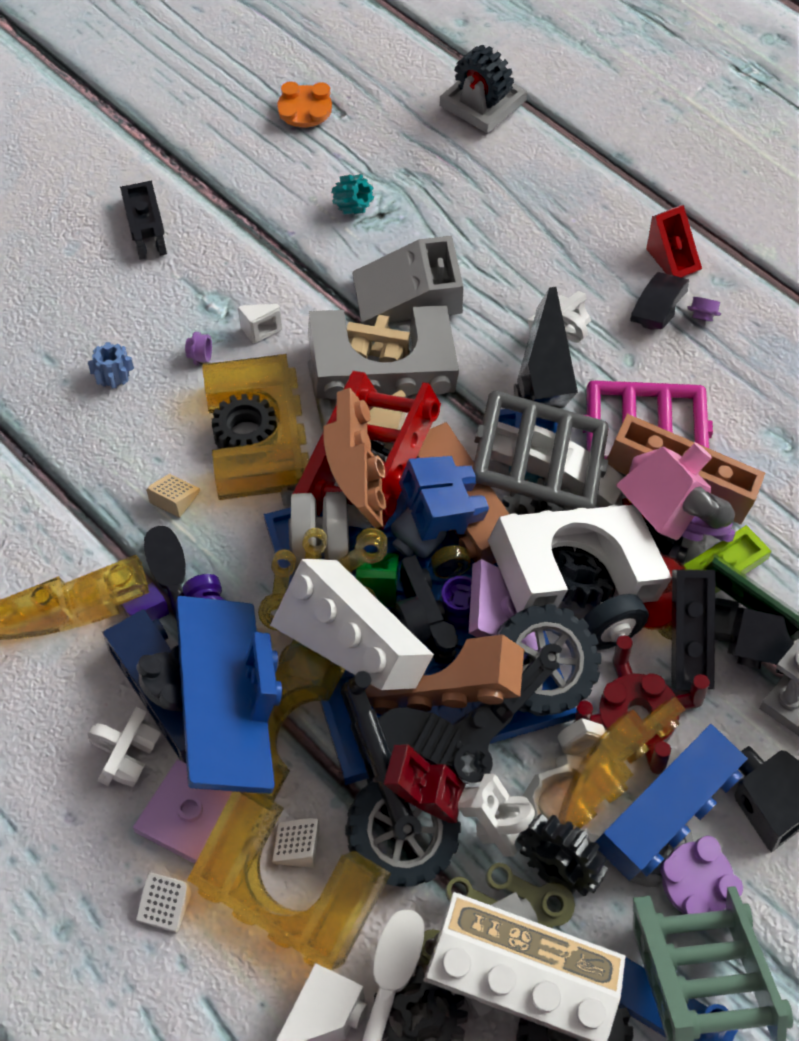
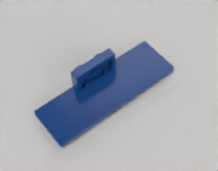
[176,596,282,794]

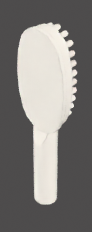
[362,909,424,1041]

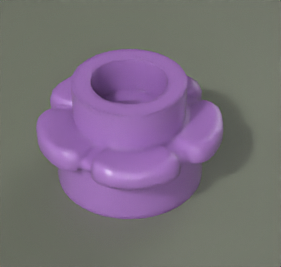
[687,297,721,322]
[185,332,212,366]

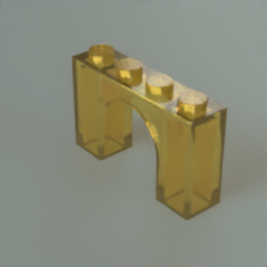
[202,354,309,500]
[187,791,391,971]

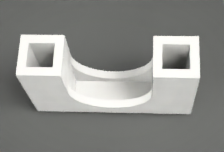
[488,505,672,613]

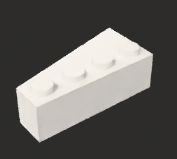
[270,559,434,690]

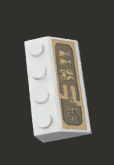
[423,892,626,1041]

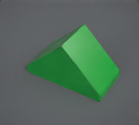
[356,552,399,607]

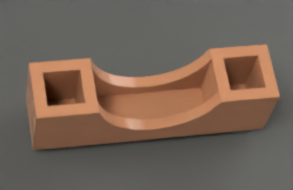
[365,634,524,715]

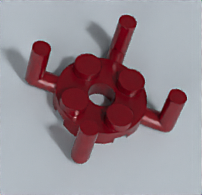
[574,635,710,774]

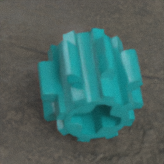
[331,174,374,215]

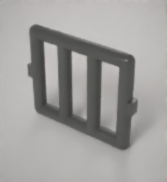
[473,391,609,510]

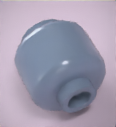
[391,507,447,559]

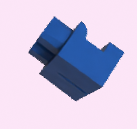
[399,456,489,541]

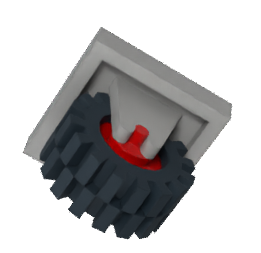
[439,45,527,134]

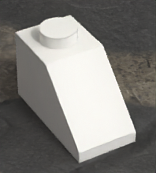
[276,963,368,1041]

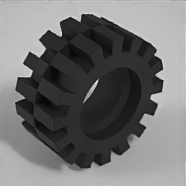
[211,394,278,462]

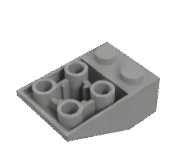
[352,236,464,325]

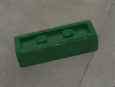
[702,553,799,641]

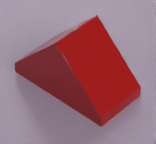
[646,205,702,277]

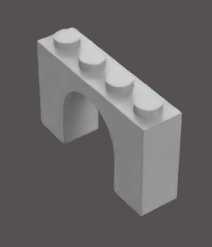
[308,305,459,400]

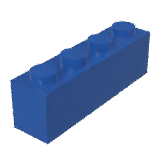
[594,724,748,881]

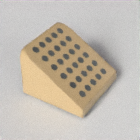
[146,474,200,518]

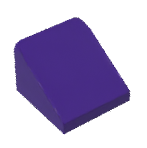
[118,583,169,621]

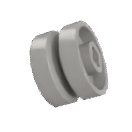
[289,492,350,574]

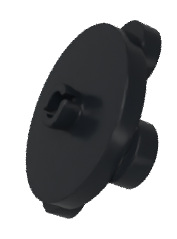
[136,645,183,712]

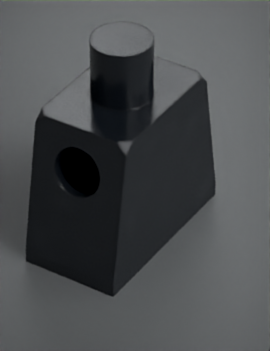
[734,746,799,853]

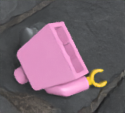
[616,442,735,540]

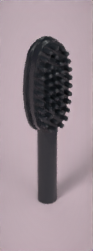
[144,526,186,622]

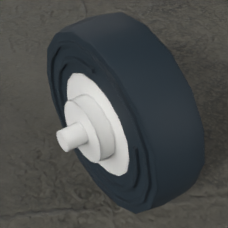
[583,594,649,650]

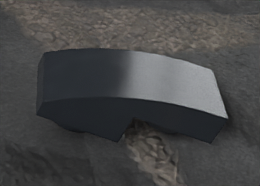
[630,272,689,330]

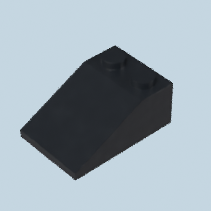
[514,287,578,408]

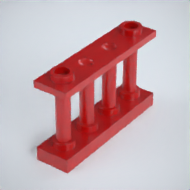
[293,371,441,530]

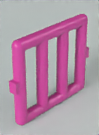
[582,380,713,460]

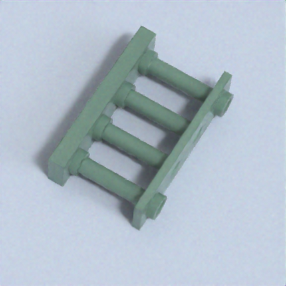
[633,886,793,1041]

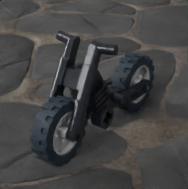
[340,604,602,887]

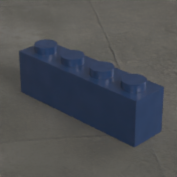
[102,609,186,763]

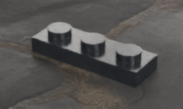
[671,570,715,690]

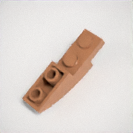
[323,388,386,529]

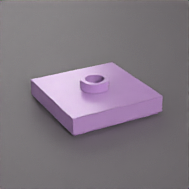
[469,559,538,659]
[133,759,248,869]

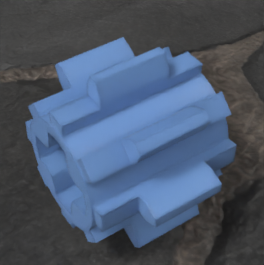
[88,342,134,389]

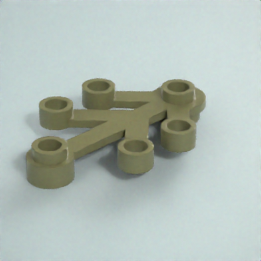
[419,863,575,966]

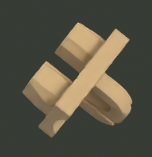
[347,315,410,362]

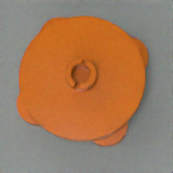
[278,81,332,128]

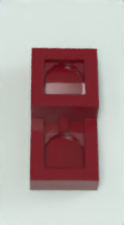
[384,744,466,823]

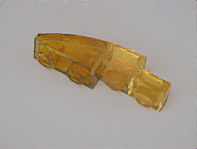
[0,554,150,640]
[558,697,686,828]

